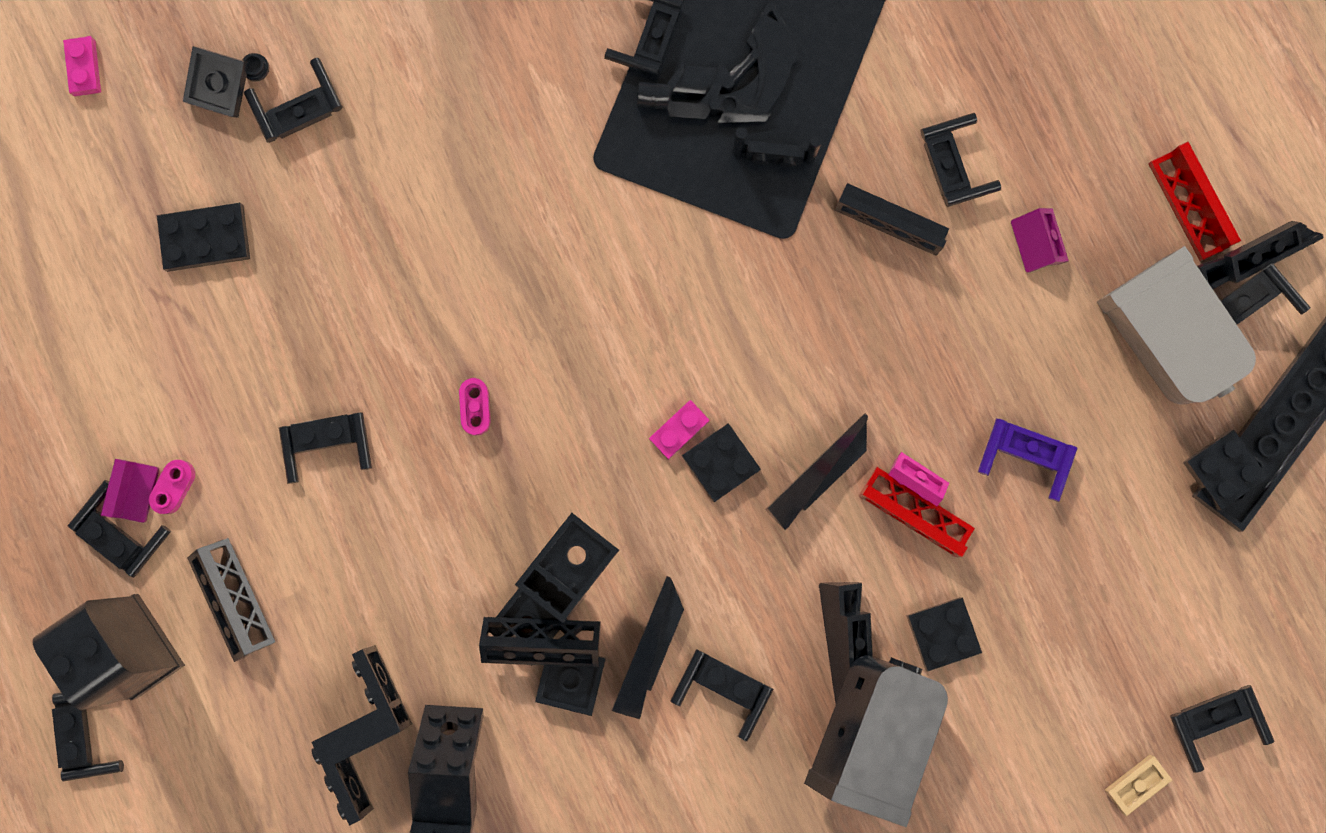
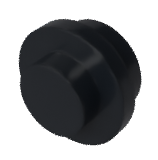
[243,53,270,81]

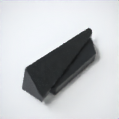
[1197,221,1324,289]
[765,413,868,530]
[612,576,684,720]
[819,582,873,705]

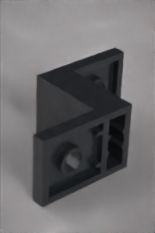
[489,512,619,666]
[311,645,412,826]
[408,705,484,833]

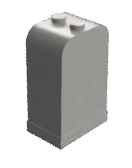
[1097,246,1256,405]

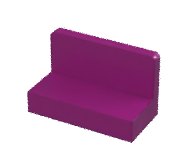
[1011,208,1069,272]
[101,459,159,523]

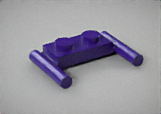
[978,418,1078,502]

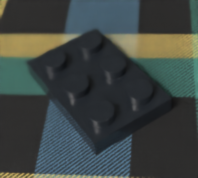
[157,202,250,272]

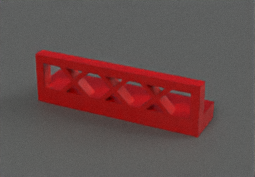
[1148,141,1241,261]
[859,467,975,557]

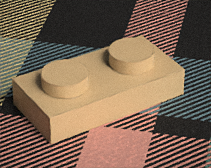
[1105,755,1172,816]

